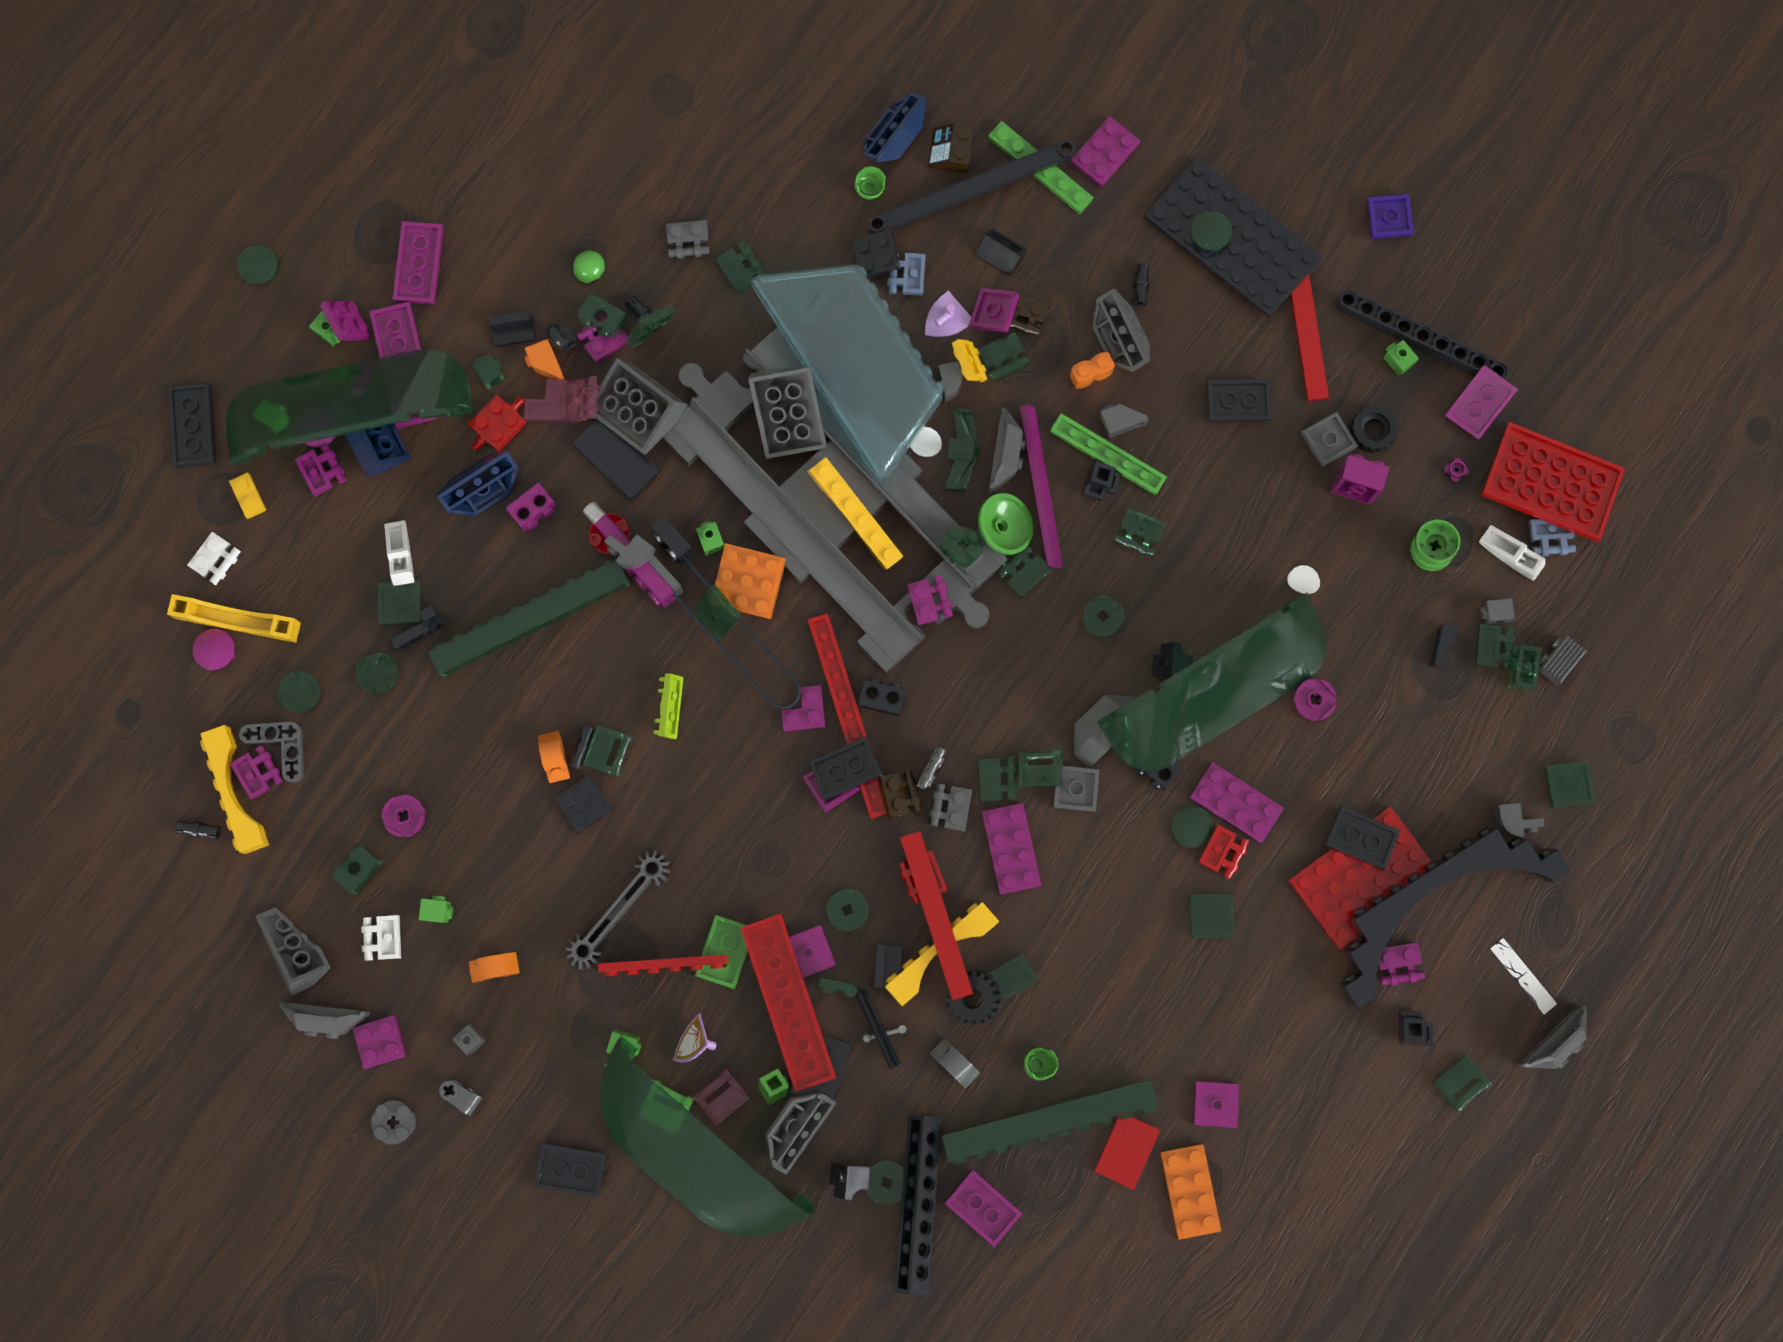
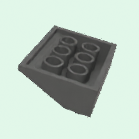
[586,358,687,454]
[748,366,827,459]

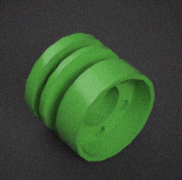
[1410,519,1461,571]

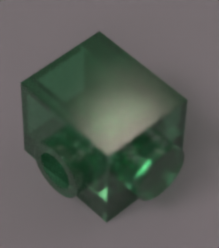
[472,354,505,390]

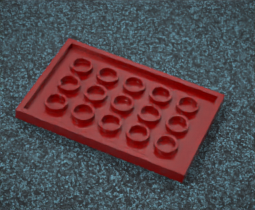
[1481,422,1625,543]
[1288,806,1431,950]

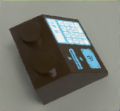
[928,123,974,173]

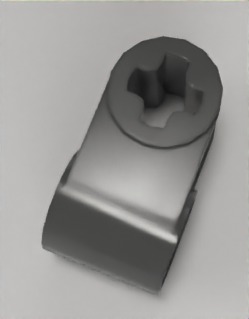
[439,1080,483,1116]

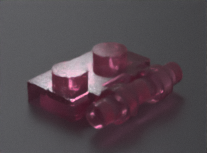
[566,376,599,423]

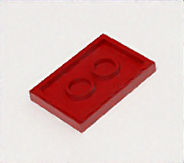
[1094,1111,1160,1190]

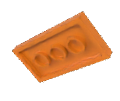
[1160,1144,1221,1239]

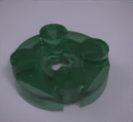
[940,526,983,567]
[1082,595,1124,638]
[826,889,869,932]
[866,1160,904,1205]

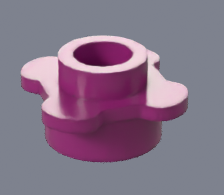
[1444,458,1469,482]

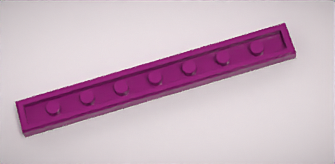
[1020,404,1063,569]

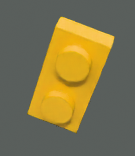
[229,472,266,519]

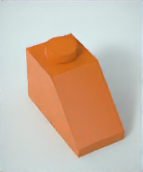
[524,339,565,383]

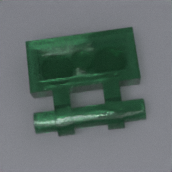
[715,241,766,294]
[978,332,1030,380]
[1114,508,1166,557]
[997,545,1052,599]
[1475,624,1516,670]
[978,757,1018,802]

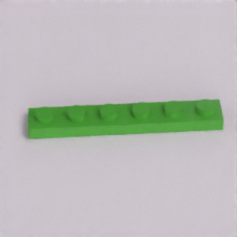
[988,121,1094,214]
[1050,413,1167,496]

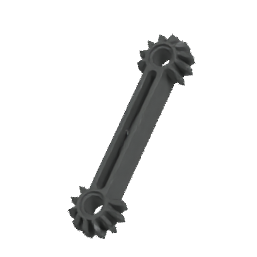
[565,850,671,970]

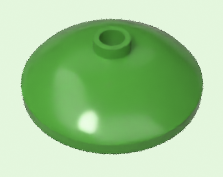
[978,493,1033,555]

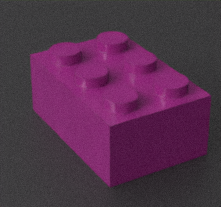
[1330,454,1390,505]

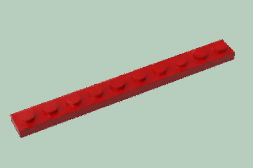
[808,613,886,819]

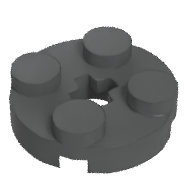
[371,1100,416,1144]

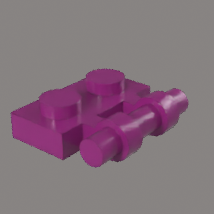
[576,312,630,364]
[295,444,346,497]
[908,576,953,626]
[230,746,283,800]
[1378,943,1425,986]

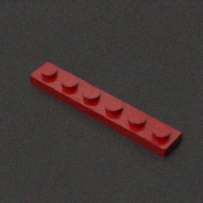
[598,955,729,977]

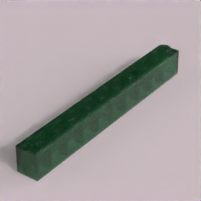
[428,559,631,677]
[942,1080,1158,1165]

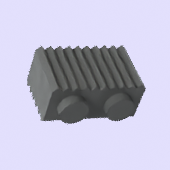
[1536,635,1586,685]

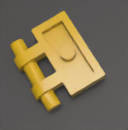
[952,339,987,382]

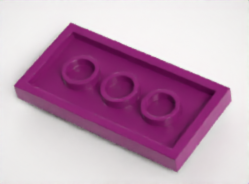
[393,221,444,305]
[1189,762,1284,844]
[982,803,1042,895]

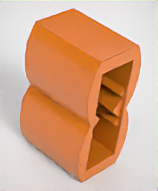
[1070,352,1115,389]

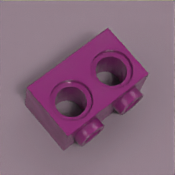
[506,483,556,531]

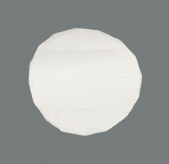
[909,427,942,457]
[1287,565,1320,594]

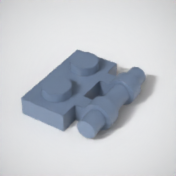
[887,253,926,296]
[1528,519,1576,557]

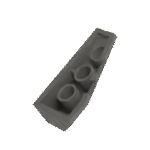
[255,907,330,996]

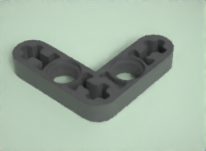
[239,722,304,783]

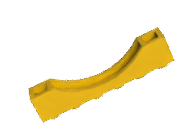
[807,457,903,570]
[167,594,301,643]
[200,725,269,854]
[885,902,999,1007]

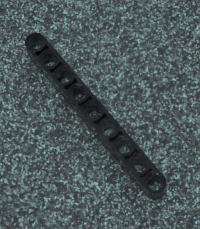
[1336,290,1508,378]

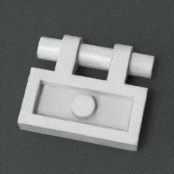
[188,532,241,585]
[361,915,401,961]

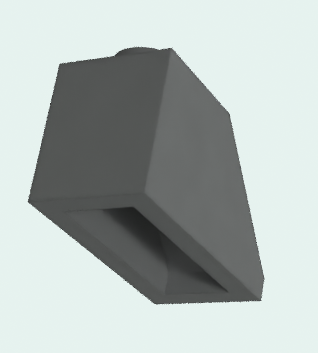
[1099,404,1149,439]

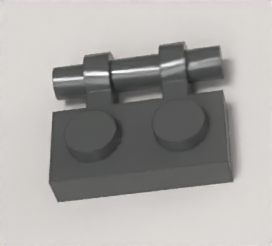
[666,220,710,259]
[917,747,946,791]
[929,784,972,832]

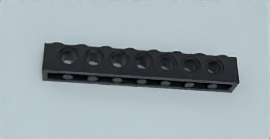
[894,1114,942,1295]

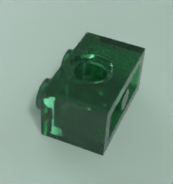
[577,293,628,339]
[1508,644,1542,693]
[331,845,383,895]

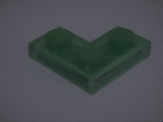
[627,305,675,348]

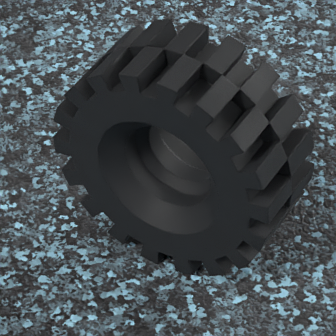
[946,970,1003,1026]

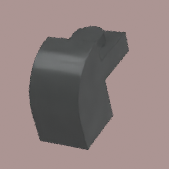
[922,361,962,402]
[604,534,655,569]
[1494,803,1545,838]
[930,1038,980,1089]

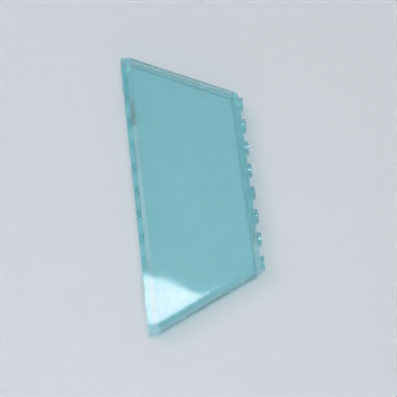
[750,264,944,484]

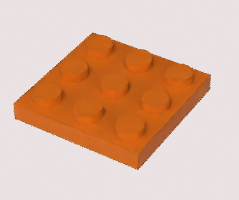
[710,543,786,619]

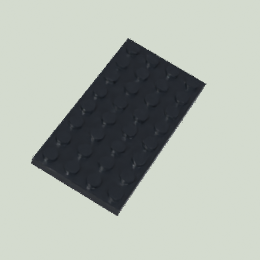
[1144,157,1323,318]

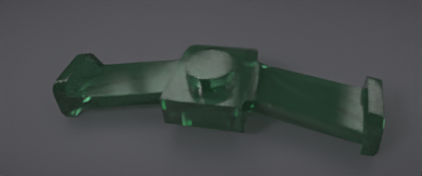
[944,408,980,492]

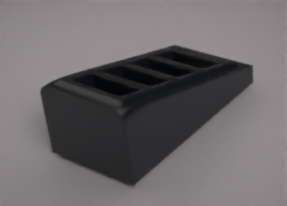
[1430,623,1459,668]

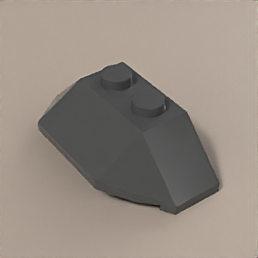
[1092,289,1150,371]
[988,408,1026,493]
[1074,695,1148,769]
[280,1002,370,1039]
[1517,1005,1587,1069]
[765,1092,836,1175]

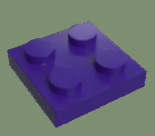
[1367,194,1414,239]

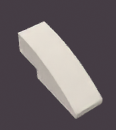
[384,520,414,586]
[1479,525,1545,581]

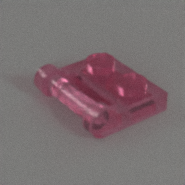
[692,1068,750,1126]

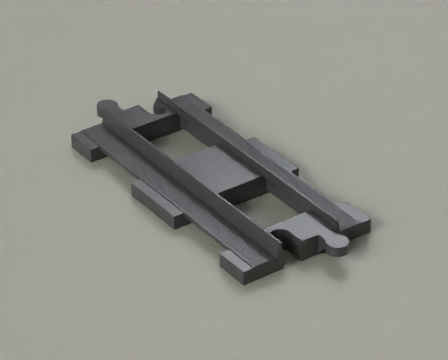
[662,324,1008,674]

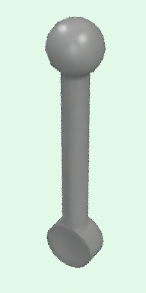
[863,1025,907,1042]

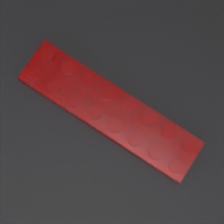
[741,914,837,1092]

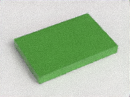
[695,915,748,989]

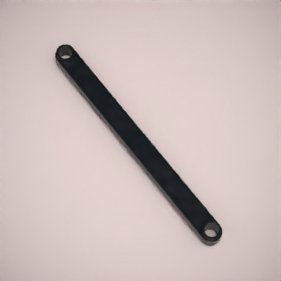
[868,140,1075,234]

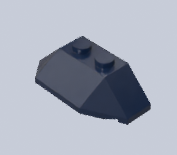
[863,92,926,162]
[436,450,518,516]

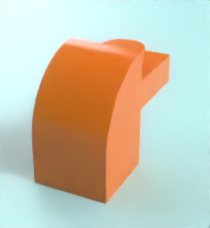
[538,731,570,783]
[469,952,519,983]

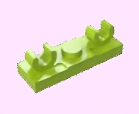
[653,674,684,739]

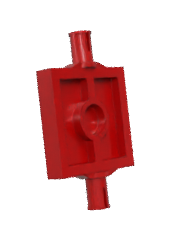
[468,395,527,452]

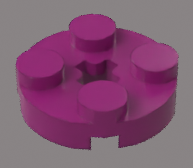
[1293,679,1336,722]
[382,795,426,837]

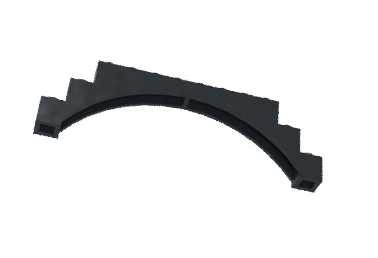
[1340,827,1571,1008]

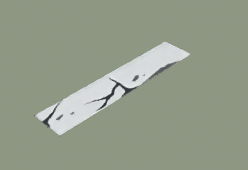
[1490,938,1557,1014]

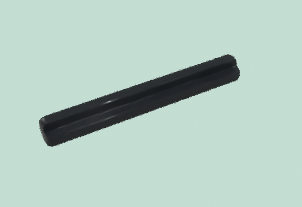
[856,989,900,1069]

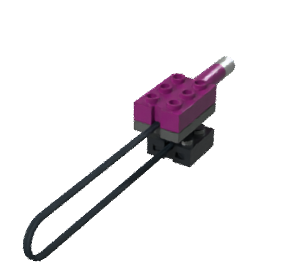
[583,502,801,709]

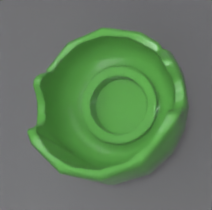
[855,166,886,200]
[573,250,605,283]
[1024,1047,1058,1080]

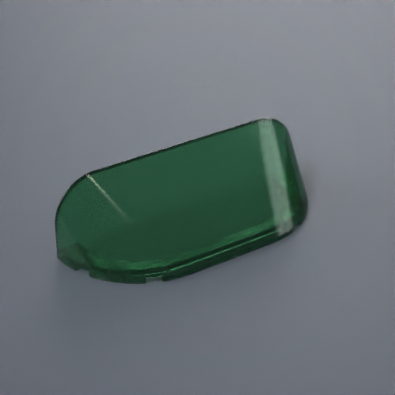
[225,349,475,466]
[1097,592,1327,771]
[600,1035,817,1237]

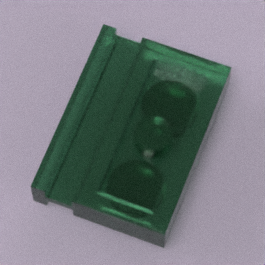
[987,954,1038,1001]

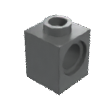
[1480,598,1515,625]
[452,1024,487,1055]

